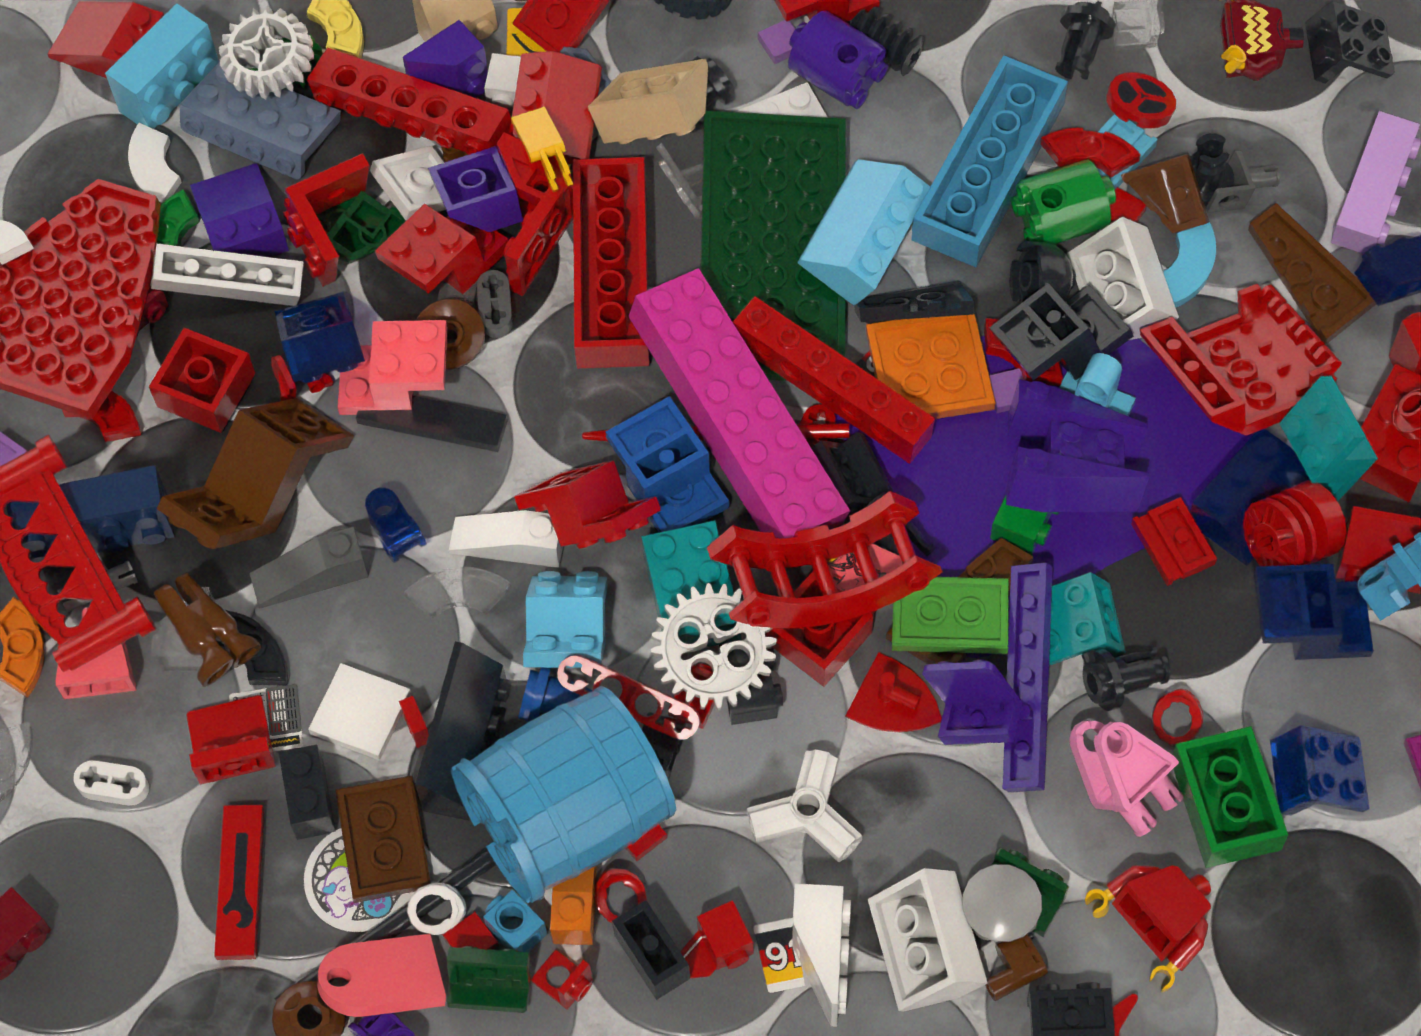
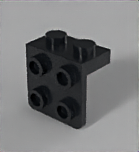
[1305,1,1395,84]

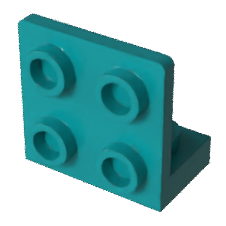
[1049,572,1126,666]

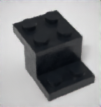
[989,284,1134,380]

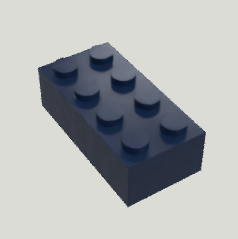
[6,465,175,563]

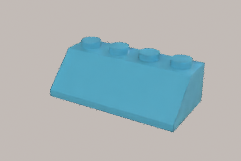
[797,159,930,306]

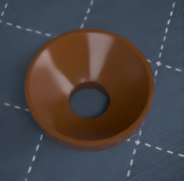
[272,981,346,1036]

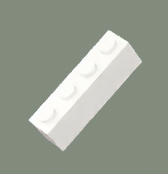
[151,244,303,306]

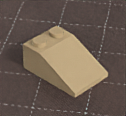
[412,0,498,42]

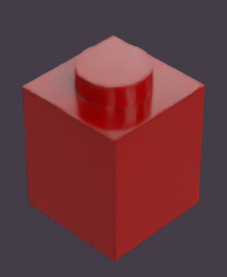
[697,900,754,970]

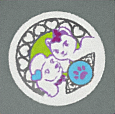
[304,828,414,932]

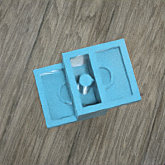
[523,571,607,668]

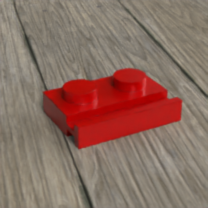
[1131,497,1217,586]

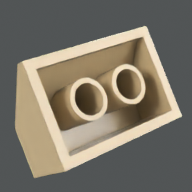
[588,59,708,144]

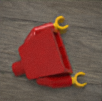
[1085,865,1211,992]

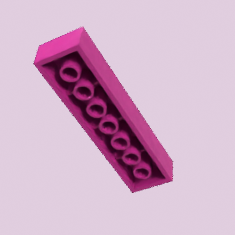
[629,268,850,538]

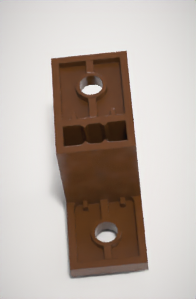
[157,398,354,549]

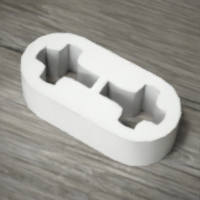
[74,761,149,806]

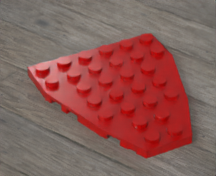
[0,179,161,419]

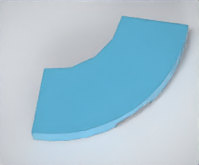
[1163,222,1216,308]

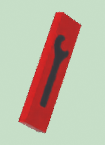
[214,805,264,960]

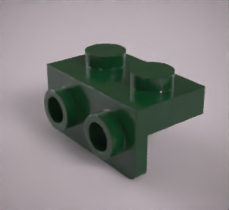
[446,946,531,1013]

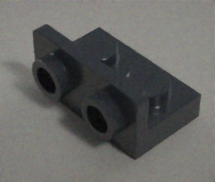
[1027,982,1115,1036]

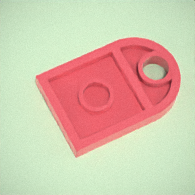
[317,934,446,1017]

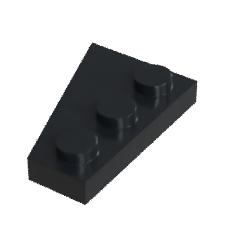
[854,281,975,324]

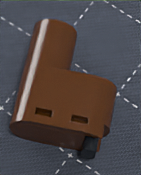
[985,932,1048,1001]

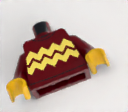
[1219,0,1304,81]

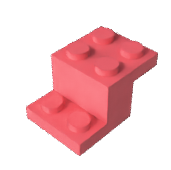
[338,320,447,415]

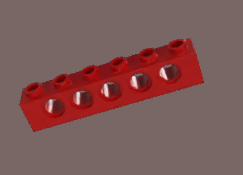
[307,47,511,155]
[733,296,935,464]

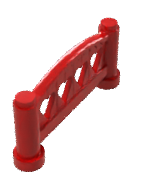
[0,435,156,672]

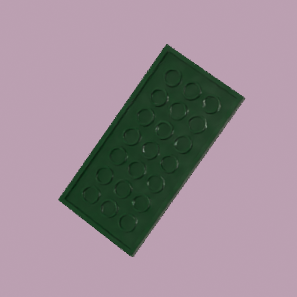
[700,111,846,381]

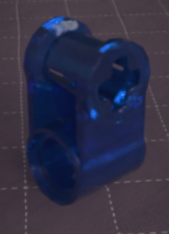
[365,488,427,563]

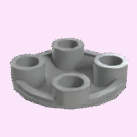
[963,865,1042,942]

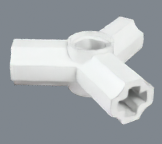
[747,749,863,862]

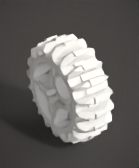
[219,6,314,100]

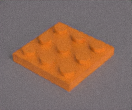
[866,314,995,419]

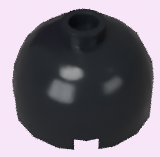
[1009,241,1076,304]

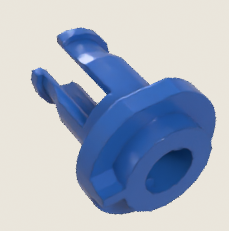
[518,667,593,722]

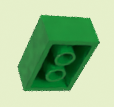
[1172,726,1288,868]

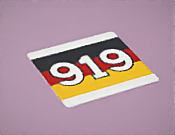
[753,918,805,993]

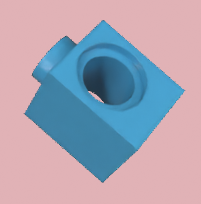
[483,890,548,952]

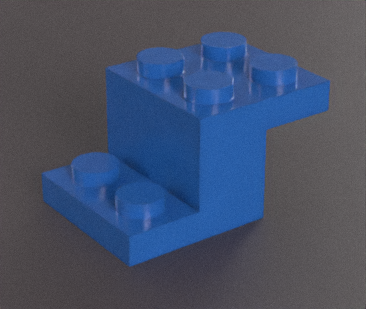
[605,396,729,533]

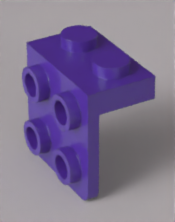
[922,659,1023,745]

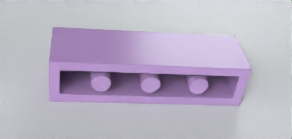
[1331,111,1421,256]

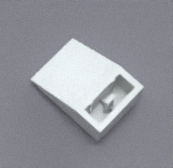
[792,884,851,1027]

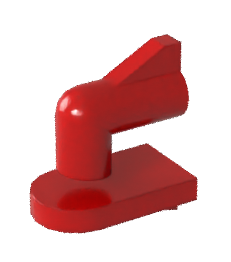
[271,355,333,401]

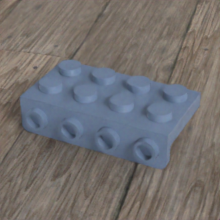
[179,62,341,179]

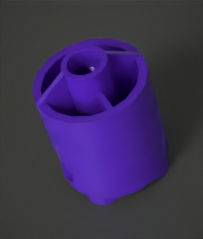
[788,10,888,109]

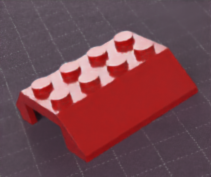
[1140,284,1342,436]

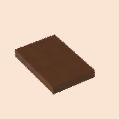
[335,775,431,903]

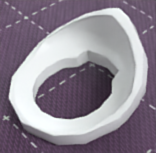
[407,882,467,935]

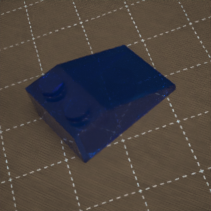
[274,291,365,383]

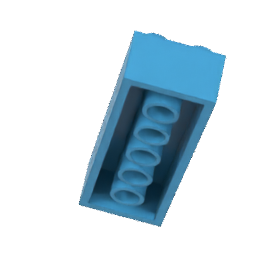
[911,55,1068,267]

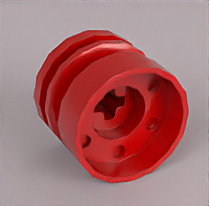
[1243,480,1347,577]

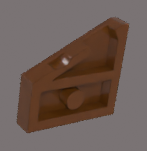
[1121,153,1209,233]

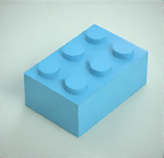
[105,4,219,129]

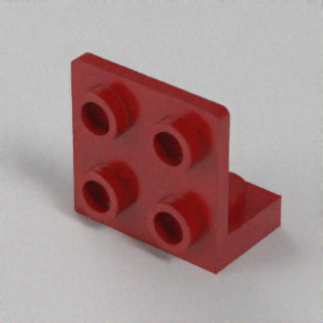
[186,695,276,785]

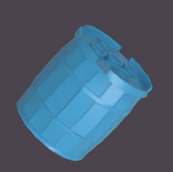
[451,686,677,903]

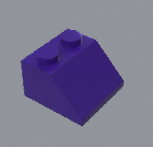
[403,20,488,98]
[428,146,523,232]

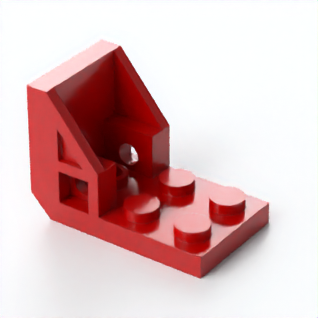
[497,132,573,296]

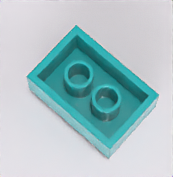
[641,521,742,648]

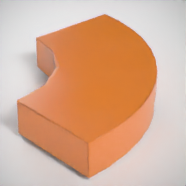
[0,596,44,698]

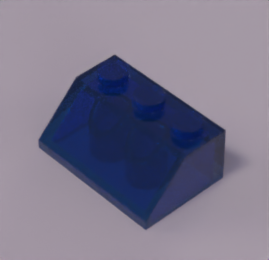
[1190,429,1311,566]

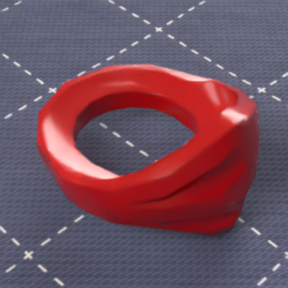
[1152,688,1203,746]
[594,868,647,923]

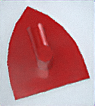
[845,652,942,733]

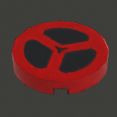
[1106,72,1176,128]

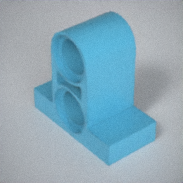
[1059,353,1136,417]

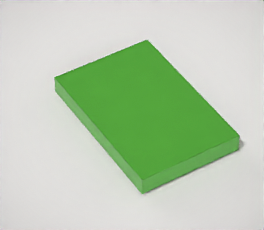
[892,577,1008,654]

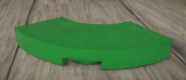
[157,189,200,246]

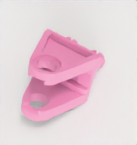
[1069,721,1184,837]

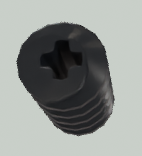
[850,6,924,76]

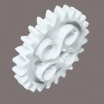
[651,583,777,710]

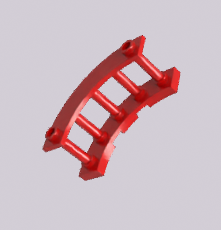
[707,491,942,628]

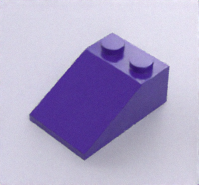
[190,163,289,257]

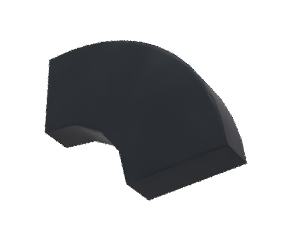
[217,610,288,686]

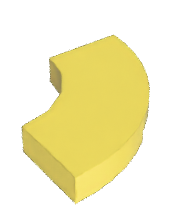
[307,0,364,59]

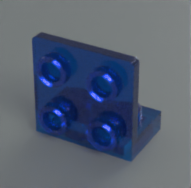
[1270,725,1370,816]

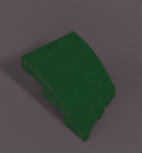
[316,190,406,263]

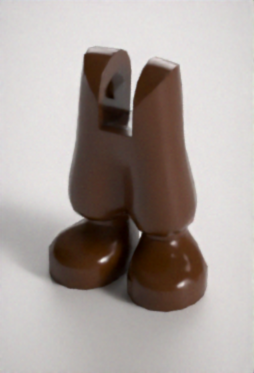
[154,572,261,687]

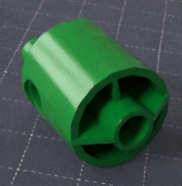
[1011,159,1116,245]

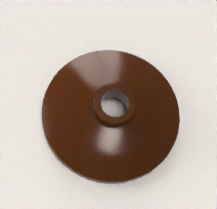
[416,299,485,370]

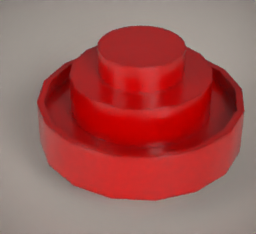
[1392,388,1421,439]

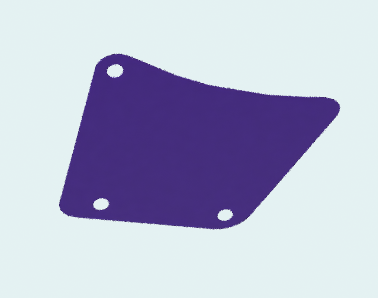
[835,336,1293,658]

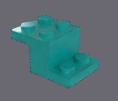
[1279,376,1378,501]

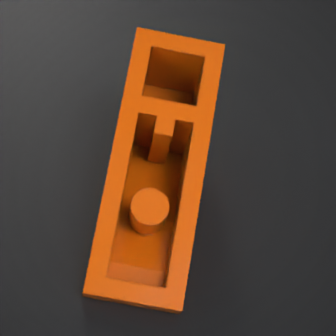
[550,865,597,945]

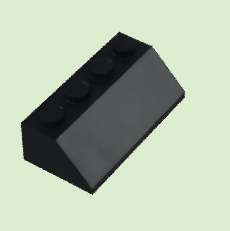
[415,641,511,821]

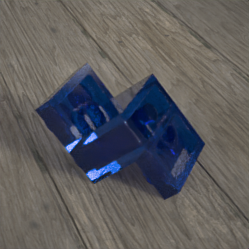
[1254,564,1374,660]

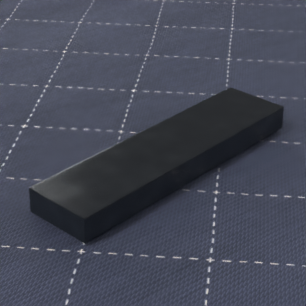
[356,396,508,452]

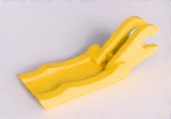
[511,107,573,192]

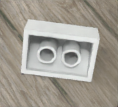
[1067,217,1179,340]
[868,868,988,1012]

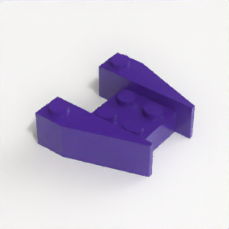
[1006,379,1150,512]

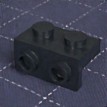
[811,432,893,512]

